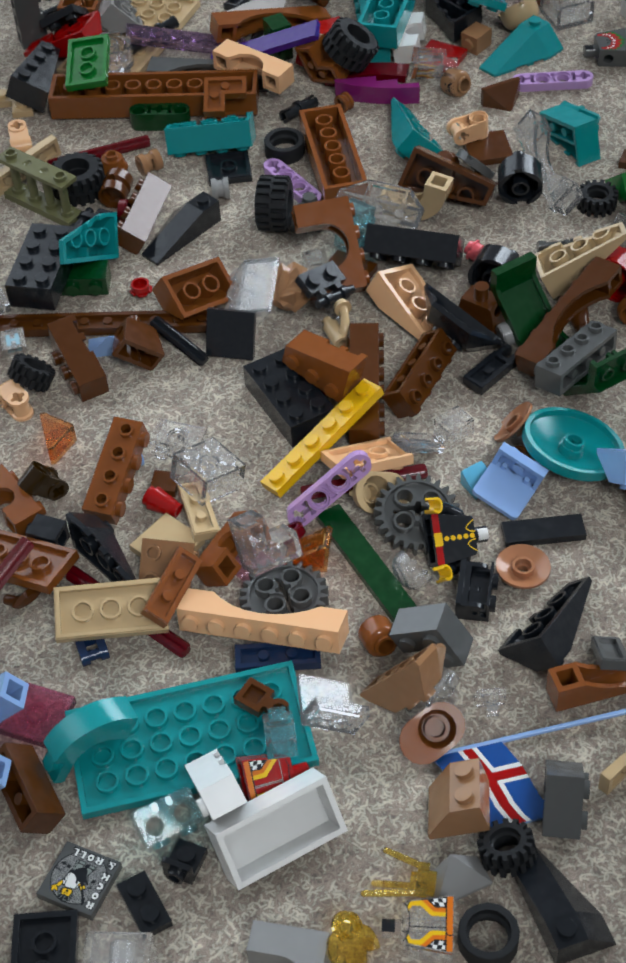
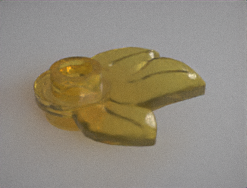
[327,911,380,963]

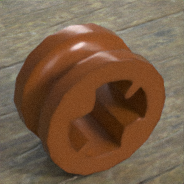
[334,92,354,113]

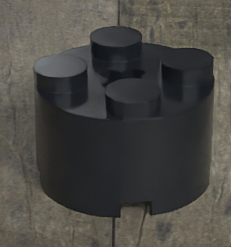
[498,151,543,204]
[468,244,519,292]

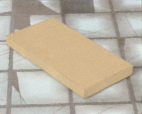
[53,577,169,643]

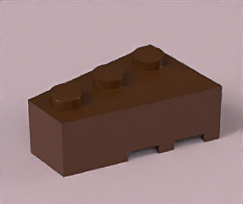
[47,314,109,402]

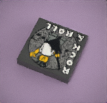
[36,841,123,921]

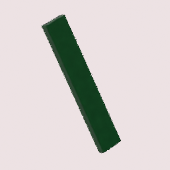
[316,504,417,623]

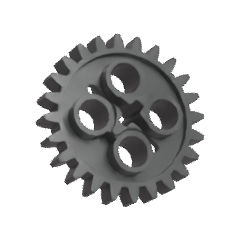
[373,473,460,556]
[239,559,329,614]

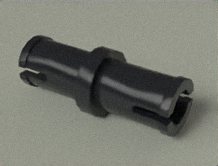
[279,94,319,123]

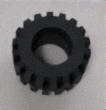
[322,17,379,72]
[52,152,105,207]
[255,175,293,233]

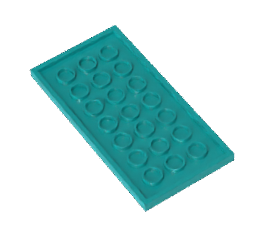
[65,660,319,820]

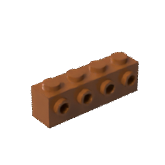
[82,416,150,525]

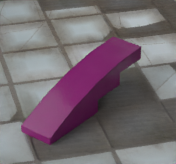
[334,76,420,104]

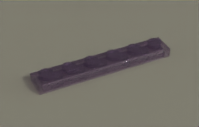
[125,23,246,54]

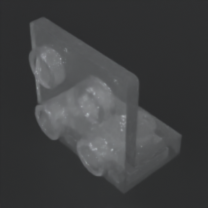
[296,674,370,735]

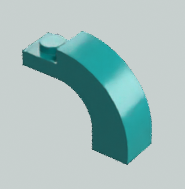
[42,696,138,783]

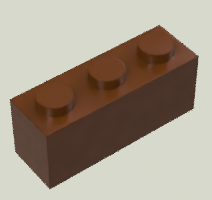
[0,742,66,834]

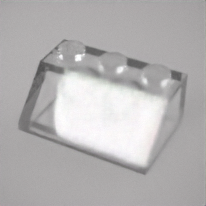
[225,257,280,329]

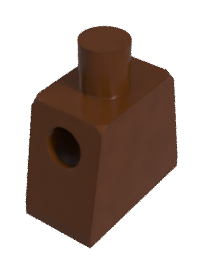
[459,281,506,334]
[112,315,165,371]

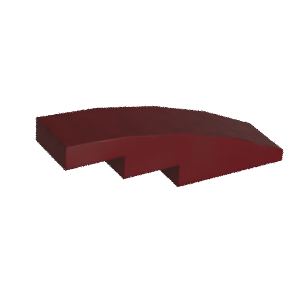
[324,62,410,87]

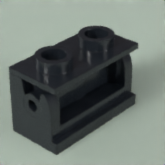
[455,559,499,622]

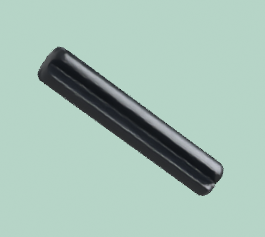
[150,316,209,366]

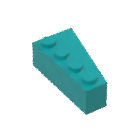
[164,111,256,157]

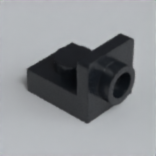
[161,838,208,885]

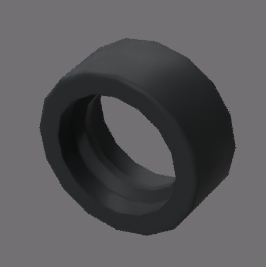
[264,127,305,165]
[457,902,520,963]

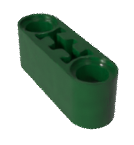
[129,103,191,131]

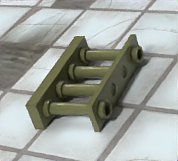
[0,146,82,226]

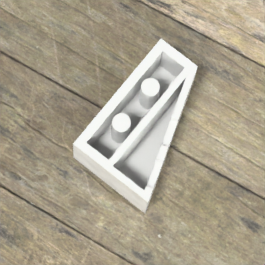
[184,749,247,820]

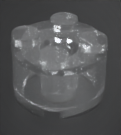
[99,31,134,73]

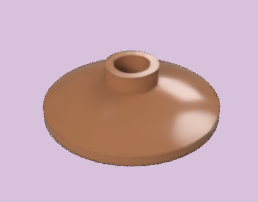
[494,401,533,442]
[496,544,551,589]

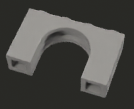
[246,920,336,963]

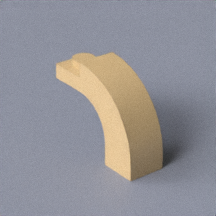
[378,171,454,221]

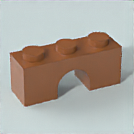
[0,464,46,536]
[196,510,270,587]

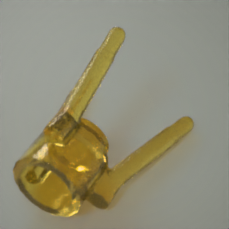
[360,847,437,898]

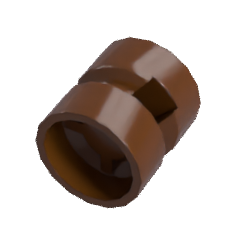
[98,168,133,209]

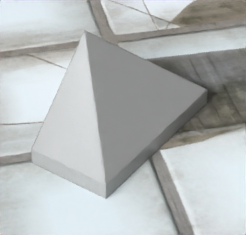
[422,854,493,902]

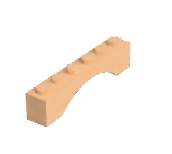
[176,588,349,654]

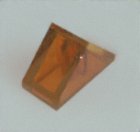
[39,412,77,465]
[286,526,333,572]

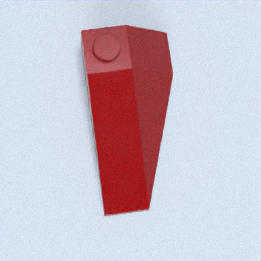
[23,10,102,57]

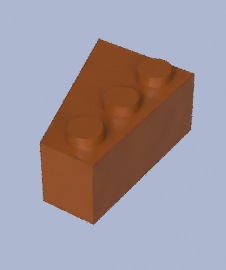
[282,330,368,403]

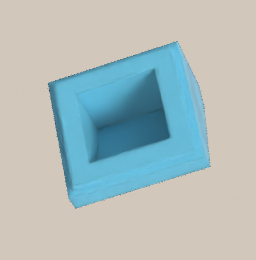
[460,461,487,500]

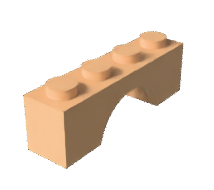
[212,39,294,94]

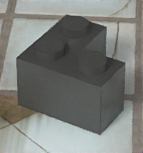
[389,603,474,668]
[542,760,590,840]

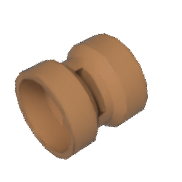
[135,148,164,176]

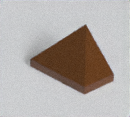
[481,76,520,111]

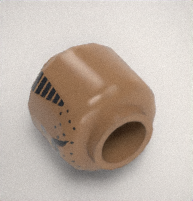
[440,68,471,97]

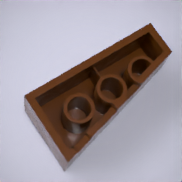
[396,145,498,206]

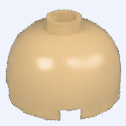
[498,0,539,31]

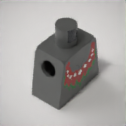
[583,28,626,67]

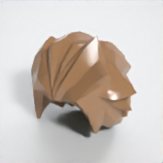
[268,262,311,313]

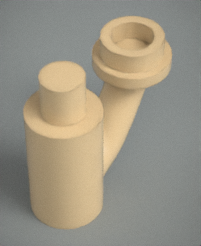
[322,299,352,348]

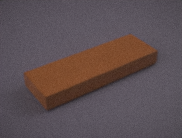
[140,546,203,628]

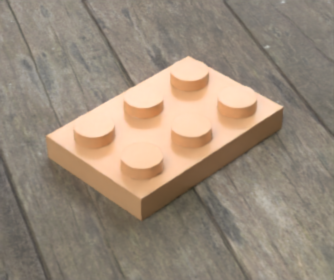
[320,437,414,480]

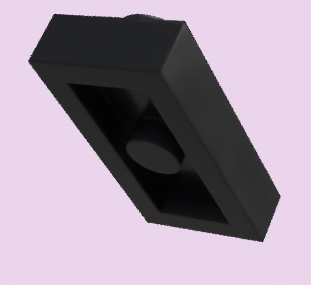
[116,870,173,940]

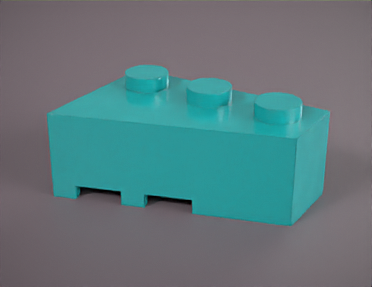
[540,104,601,167]

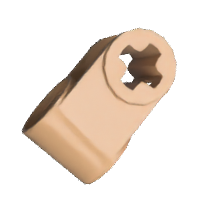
[446,111,489,146]
[7,119,33,152]
[0,379,34,422]

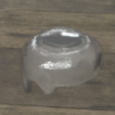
[392,550,433,590]

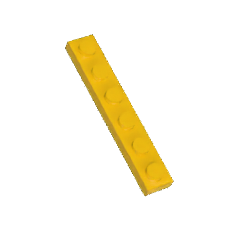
[260,378,384,498]

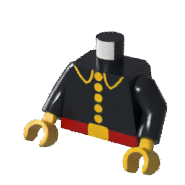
[422,497,489,583]

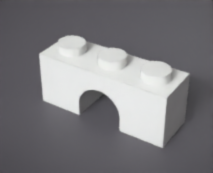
[391,12,427,64]

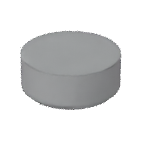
[495,322,515,345]

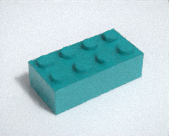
[358,0,415,49]

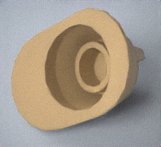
[349,471,408,514]

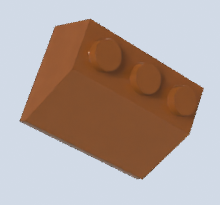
[152,256,241,320]

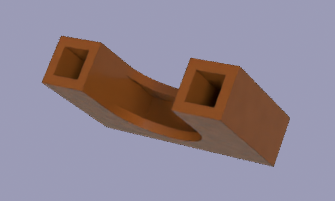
[291,196,370,301]

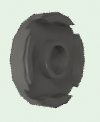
[456,148,495,180]

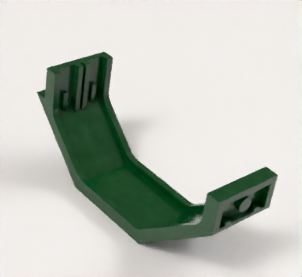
[490,252,626,396]

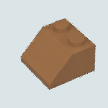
[428,758,490,840]

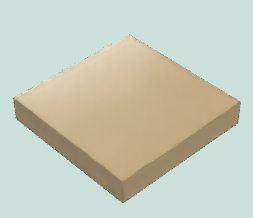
[129,513,205,557]

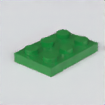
[65,33,110,92]

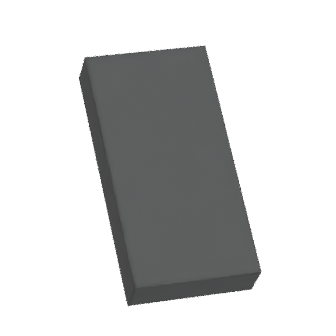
[590,636,626,671]

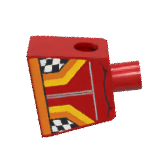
[235,753,309,802]

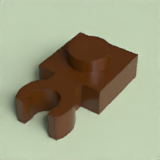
[234,677,289,724]

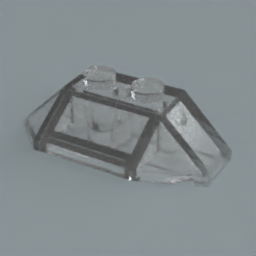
[336,179,425,230]

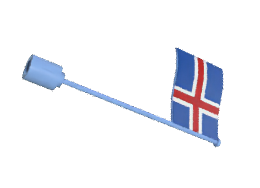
[432,709,626,828]

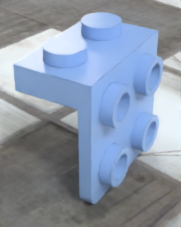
[472,442,549,520]

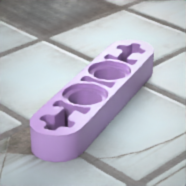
[513,70,593,92]
[264,158,322,203]
[286,450,372,526]

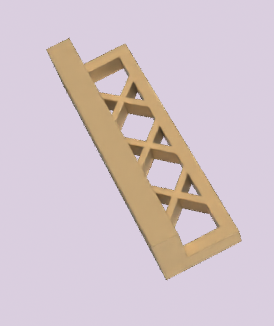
[0,134,62,196]

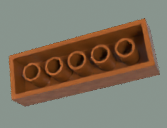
[299,104,369,205]

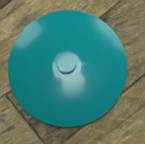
[522,407,625,482]

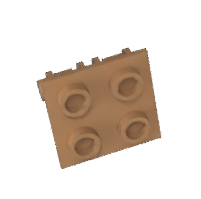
[139,538,199,591]

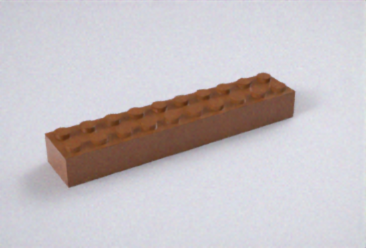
[48,69,260,119]

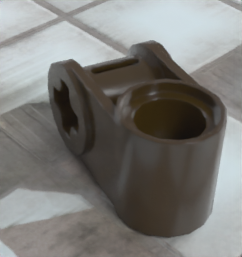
[17,461,69,501]

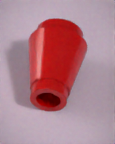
[142,486,183,518]

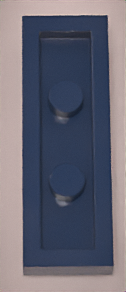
[235,643,321,673]

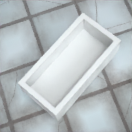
[204,767,348,890]

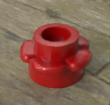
[130,277,153,298]

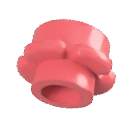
[464,239,484,261]

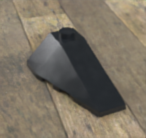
[142,192,221,266]
[66,512,136,582]
[498,577,592,672]
[514,847,616,963]

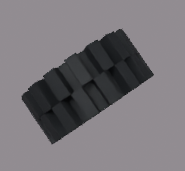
[576,179,618,218]
[7,353,56,392]
[477,818,537,878]

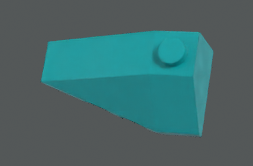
[479,15,563,77]
[391,97,443,159]
[59,212,119,264]

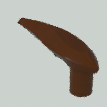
[3,589,41,609]

